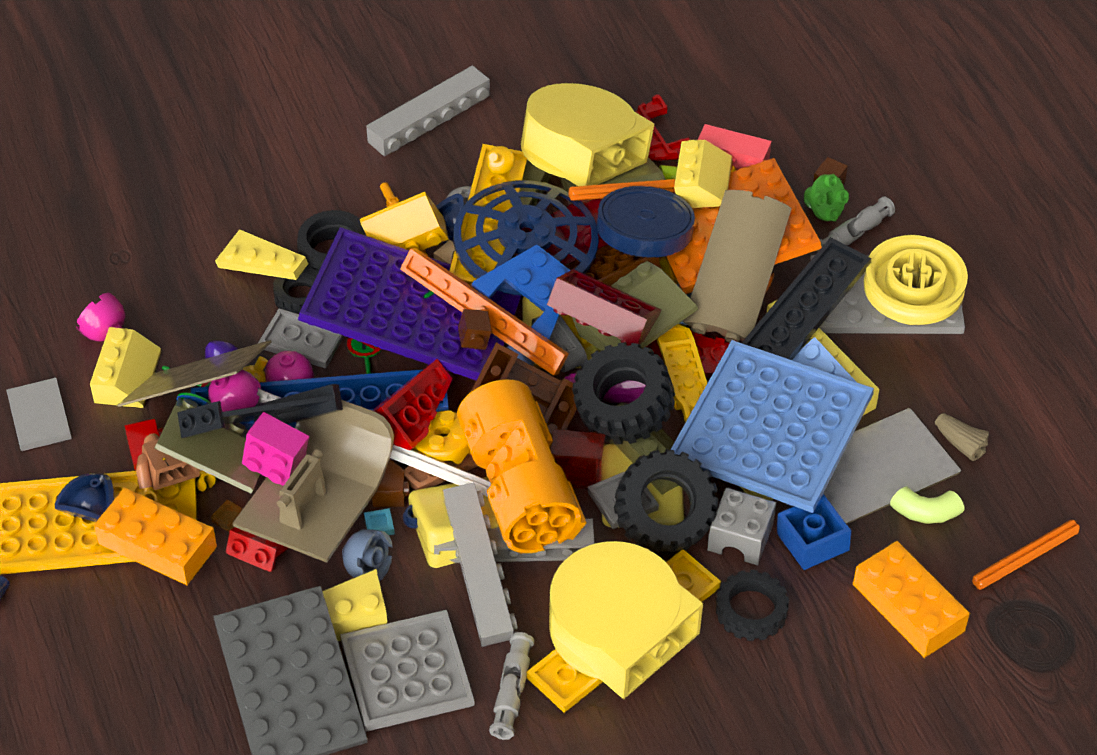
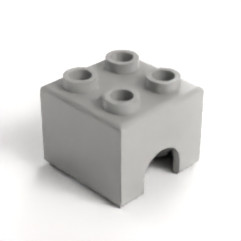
[708,488,776,565]

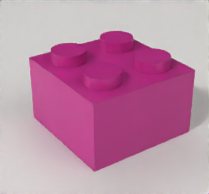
[242,412,309,486]

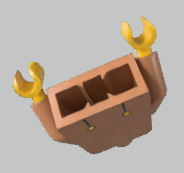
[136,433,216,502]

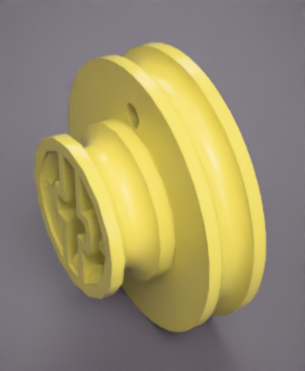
[864,235,968,325]

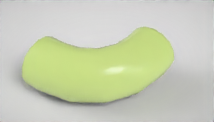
[890,486,964,524]

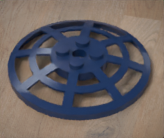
[453,180,598,296]

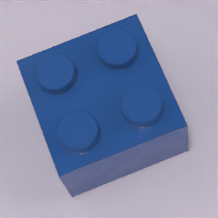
[777,494,851,570]

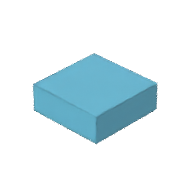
[364,508,395,535]

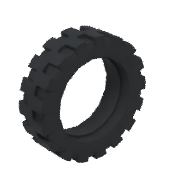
[716,570,789,641]

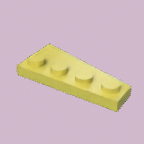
[215,229,308,280]

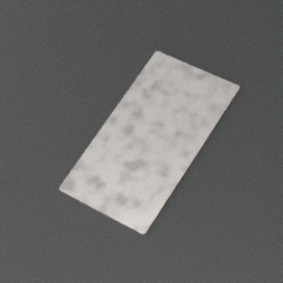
[823,408,961,524]

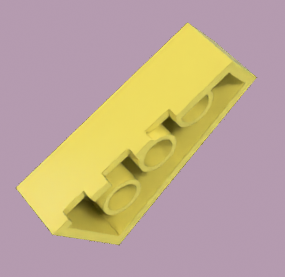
[322,569,387,641]

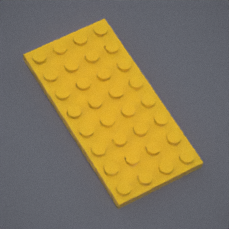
[0,471,197,574]

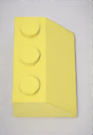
[674,140,732,208]
[90,327,162,408]

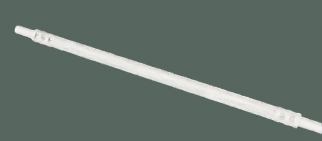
[257,389,491,497]

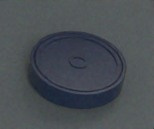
[597,186,695,257]

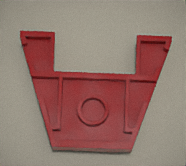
[635,94,690,161]

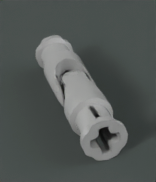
[816,196,895,253]
[489,632,534,740]

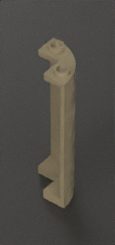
[683,190,792,342]

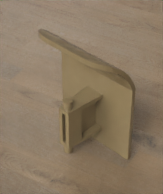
[233,400,394,562]

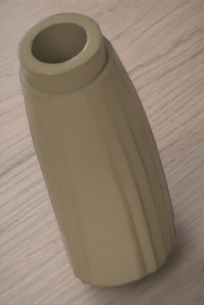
[935,413,989,461]

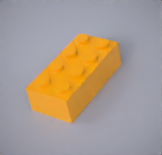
[94,487,217,585]
[853,541,970,658]

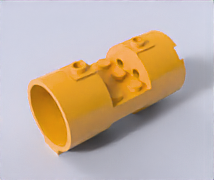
[457,379,587,553]

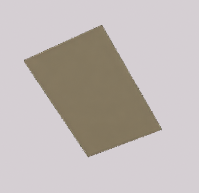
[117,340,272,407]

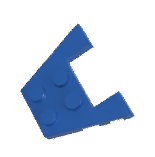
[472,244,570,340]

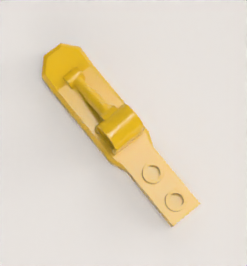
[656,324,707,423]

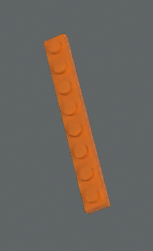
[400,248,569,376]

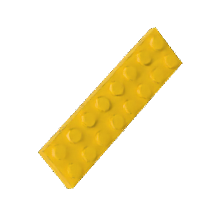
[450,144,527,286]
[526,550,721,713]

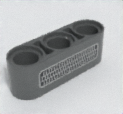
[532,315,587,372]

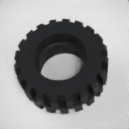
[572,343,675,444]
[614,449,718,555]

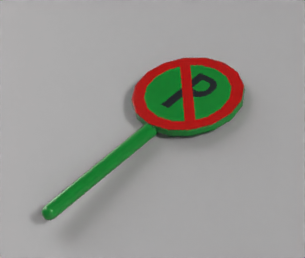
[347,338,382,374]

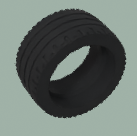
[297,210,366,271]

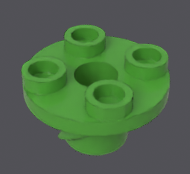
[804,174,849,221]

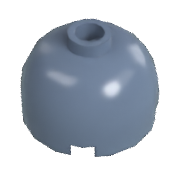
[342,529,392,581]

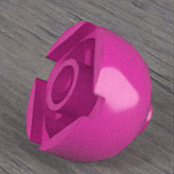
[76,292,125,342]
[264,350,314,382]
[208,369,261,412]

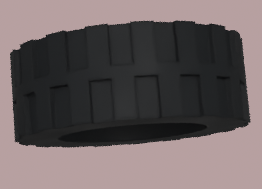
[273,267,319,314]

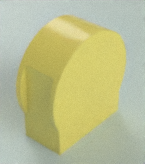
[521,83,654,186]
[549,541,703,699]

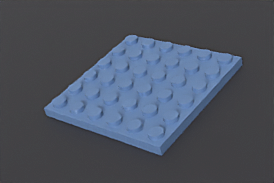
[671,340,874,513]

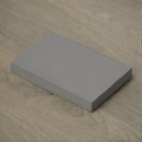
[258,309,345,368]
[6,378,72,451]

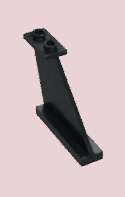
[177,384,343,438]

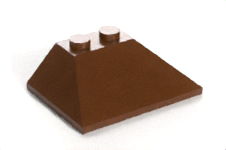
[470,342,577,455]

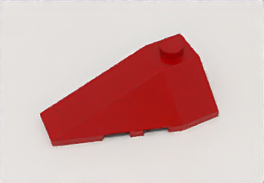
[372,359,452,451]

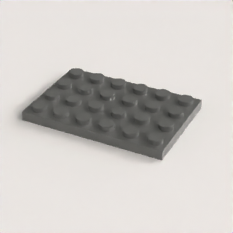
[213,586,367,755]

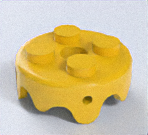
[413,410,471,464]

